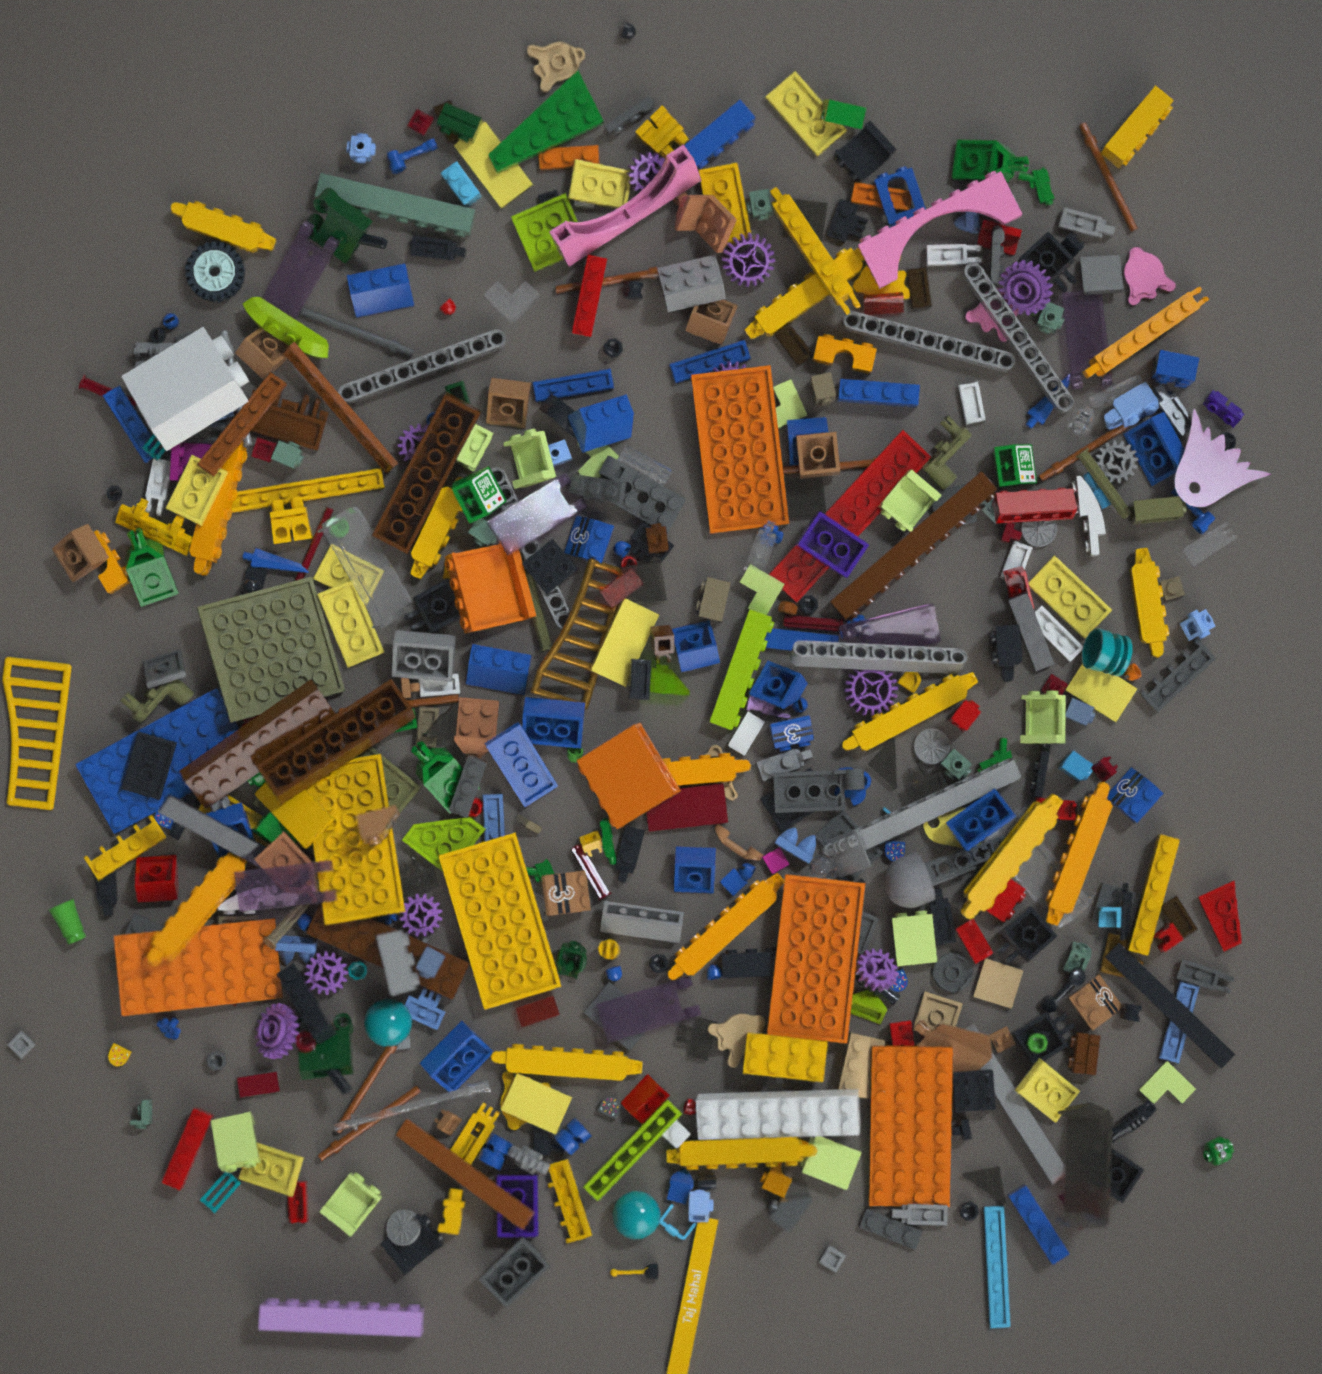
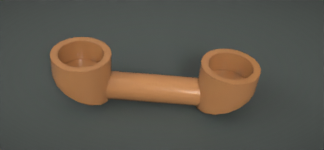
[714,824,763,861]

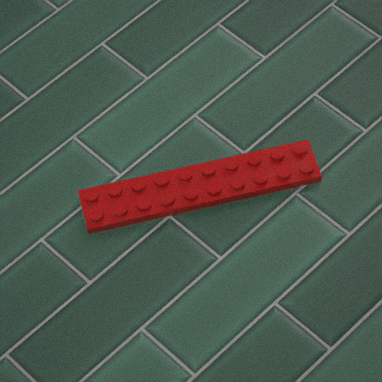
[768,430,931,603]

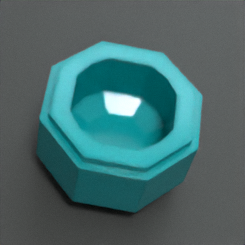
[348,961,368,981]

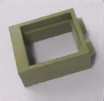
[1129,496,1186,525]

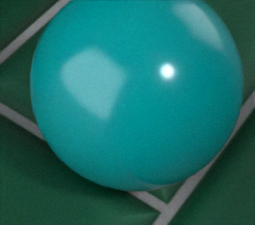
[364,999,412,1047]
[612,1191,661,1239]

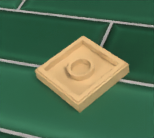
[973,958,1024,1009]
[912,991,963,1031]

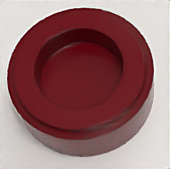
[295,1031,316,1053]

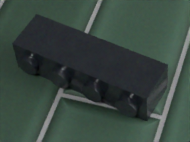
[721,947,777,979]
[277,963,337,1044]

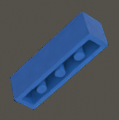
[684,99,756,170]
[838,379,920,408]
[1007,1184,1070,1265]

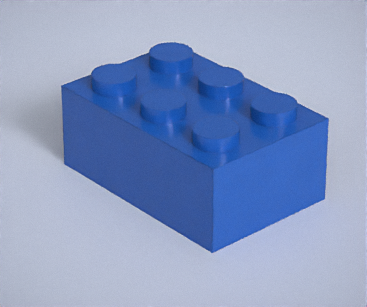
[522,697,585,749]

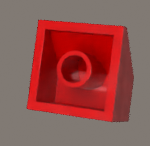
[134,855,179,903]

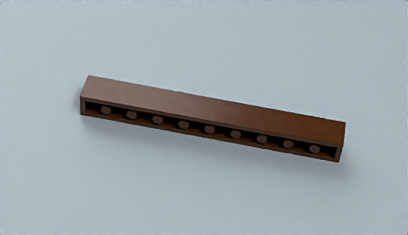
[830,471,997,620]

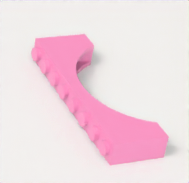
[550,145,702,267]
[858,171,1023,289]

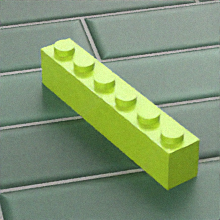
[710,609,775,730]
[583,1099,682,1201]

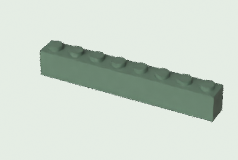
[315,173,476,237]

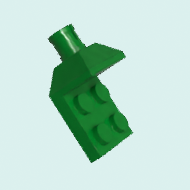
[952,139,1029,183]
[125,528,179,607]
[411,741,480,814]

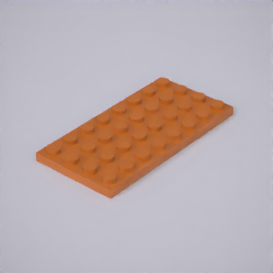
[691,365,789,534]
[767,874,865,1043]
[114,918,283,1016]
[869,1045,953,1207]

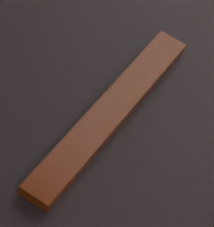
[284,342,398,474]
[396,1118,535,1229]

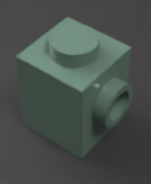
[746,189,773,221]
[1036,302,1065,334]
[271,441,304,470]
[468,518,500,547]
[940,749,972,780]

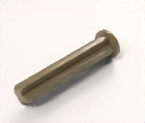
[263,898,310,949]

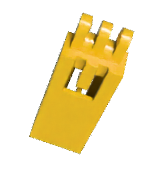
[451,1102,500,1165]

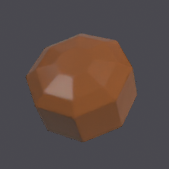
[778,601,798,616]

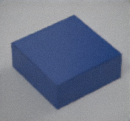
[720,868,748,896]

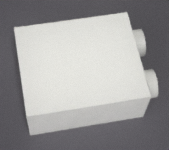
[121,327,250,451]

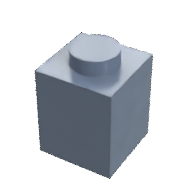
[1065,698,1096,726]
[416,946,446,979]

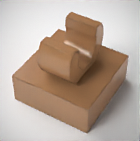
[400,678,420,699]
[989,1026,1016,1053]
[435,1109,462,1136]

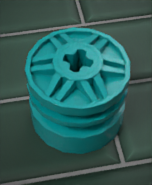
[1082,628,1133,677]

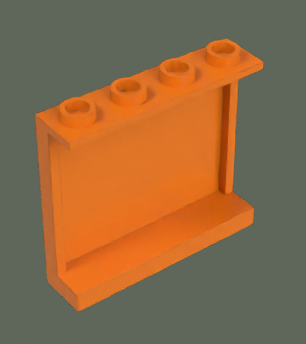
[444,539,536,634]
[576,723,681,829]

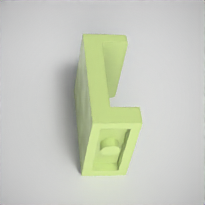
[456,424,493,472]
[503,429,556,489]
[878,470,941,532]
[1020,691,1066,744]
[891,910,937,966]
[211,1112,261,1173]
[799,1136,862,1190]
[319,1172,382,1236]

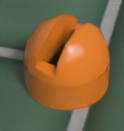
[1124,663,1142,681]

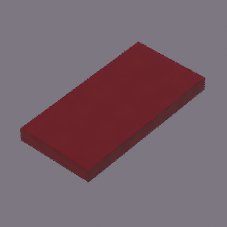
[647,782,728,832]

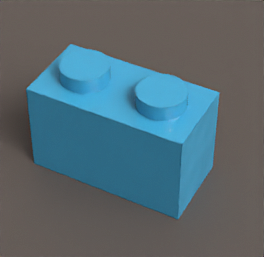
[1058,751,1093,782]

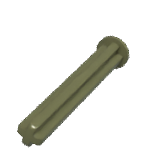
[1075,448,1132,519]
[526,574,552,653]

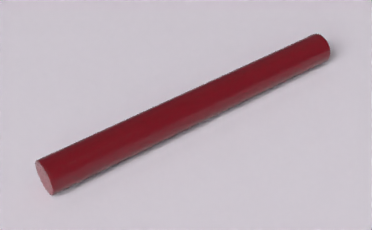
[295,507,334,581]

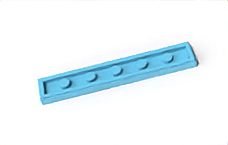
[983,1206,1010,1328]

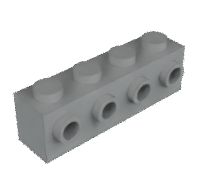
[600,901,684,943]

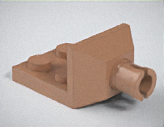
[672,192,737,253]
[454,697,499,761]
[254,832,321,903]

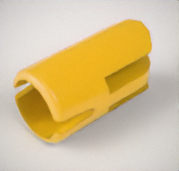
[598,939,621,960]

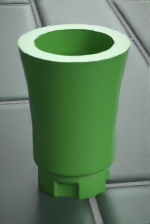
[48,899,86,945]

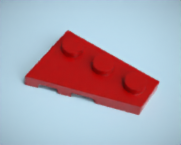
[1198,880,1242,952]

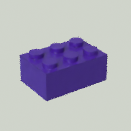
[795,511,869,578]
[497,1174,539,1237]

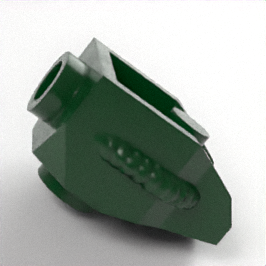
[556,941,587,980]

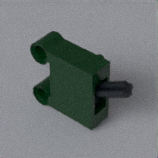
[300,188,388,264]
[295,1013,354,1095]

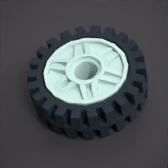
[185,242,245,302]

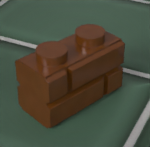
[1067,1032,1101,1075]

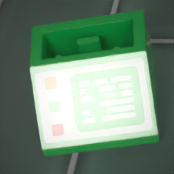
[992,444,1037,489]
[452,466,507,524]

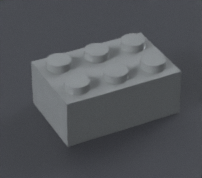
[657,255,726,312]
[392,630,456,682]
[377,930,420,995]

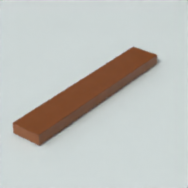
[197,372,287,477]

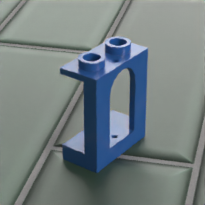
[873,166,926,228]

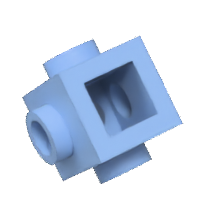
[347,133,376,163]
[1180,609,1215,641]

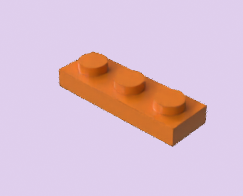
[539,145,599,170]
[851,182,912,211]

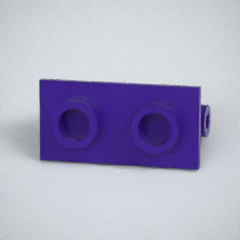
[1202,390,1244,428]

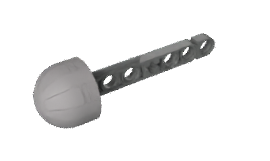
[884,834,1045,908]

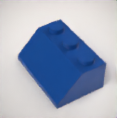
[347,264,415,318]
[568,394,634,453]
[1123,412,1185,486]
[466,644,532,695]
[946,788,1016,851]
[419,1021,494,1094]

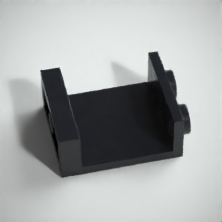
[834,120,896,183]
[380,1212,444,1275]

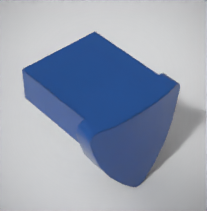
[667,1169,694,1204]

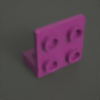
[170,442,212,483]

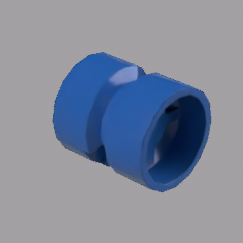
[554,1117,592,1155]
[478,1133,513,1170]

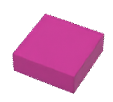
[762,847,789,874]

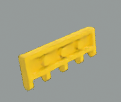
[83,814,167,881]
[547,1159,592,1244]

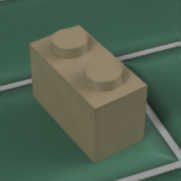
[810,372,836,407]
[695,577,731,623]

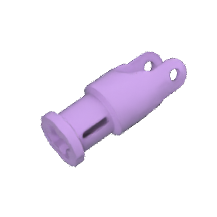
[746,695,793,718]

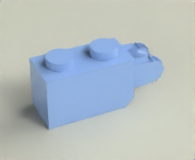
[1104,382,1159,430]

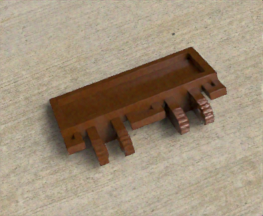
[251,389,329,451]

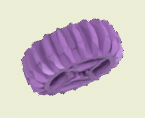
[721,232,775,287]
[844,669,898,717]

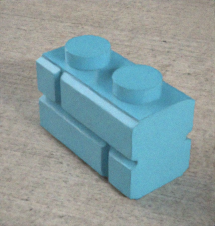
[441,162,481,208]

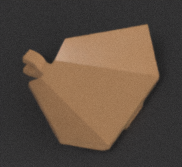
[914,1019,992,1094]

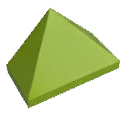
[851,990,887,1025]

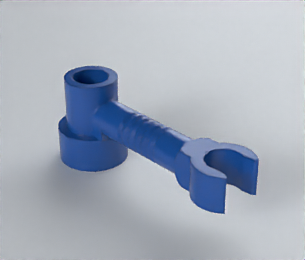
[387,139,438,174]
[1171,488,1215,535]

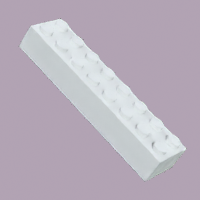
[696,1089,861,1140]

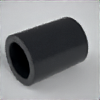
[697,1175,717,1190]

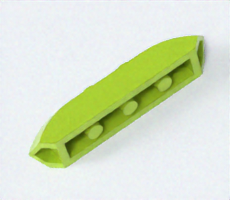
[242,297,329,359]

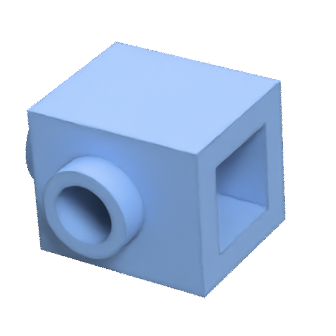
[548,439,572,467]
[689,1190,713,1222]

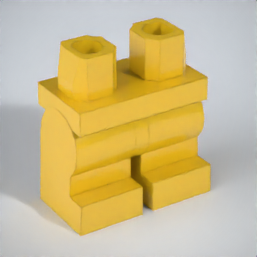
[635,105,689,159]
[270,497,313,544]
[438,1188,466,1235]

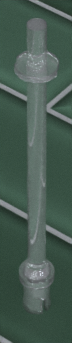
[333,1079,491,1131]

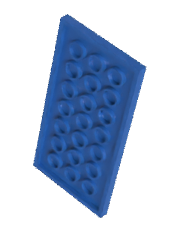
[75,688,240,834]

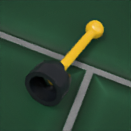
[610,1263,659,1280]

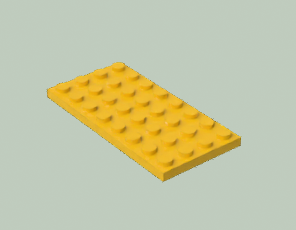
[306,754,405,925]
[439,833,562,1010]

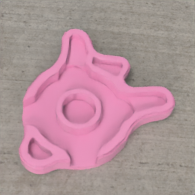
[1124,247,1176,306]
[965,287,1019,342]

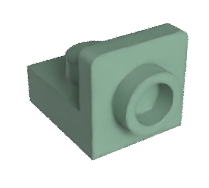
[1063,942,1092,972]
[130,1099,152,1128]

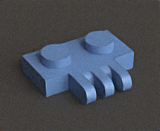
[405,987,446,1030]

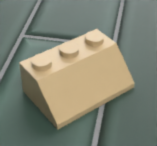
[837,1032,889,1099]

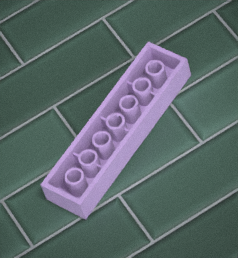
[259,1298,424,1337]

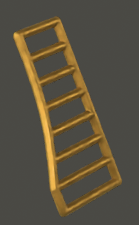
[530,558,629,711]

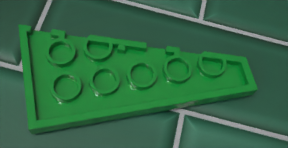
[488,70,604,174]

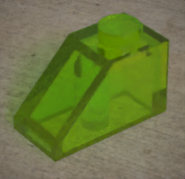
[650,665,690,696]

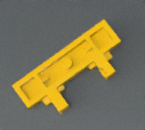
[115,498,193,556]

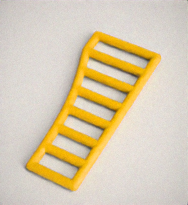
[2,657,72,810]

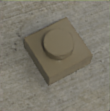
[1159,576,1185,601]

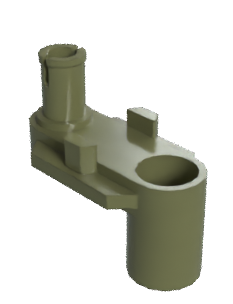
[922,415,972,490]
[120,679,194,724]

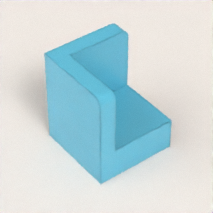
[1098,907,1121,928]

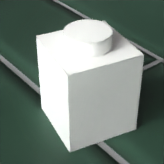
[662,1120,691,1149]

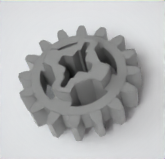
[1095,440,1138,484]
[508,1145,550,1174]

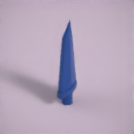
[1026,373,1071,429]
[243,548,309,573]

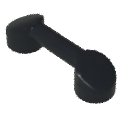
[1041,967,1086,1013]

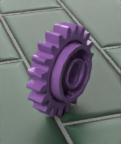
[999,260,1053,316]
[255,1003,299,1059]

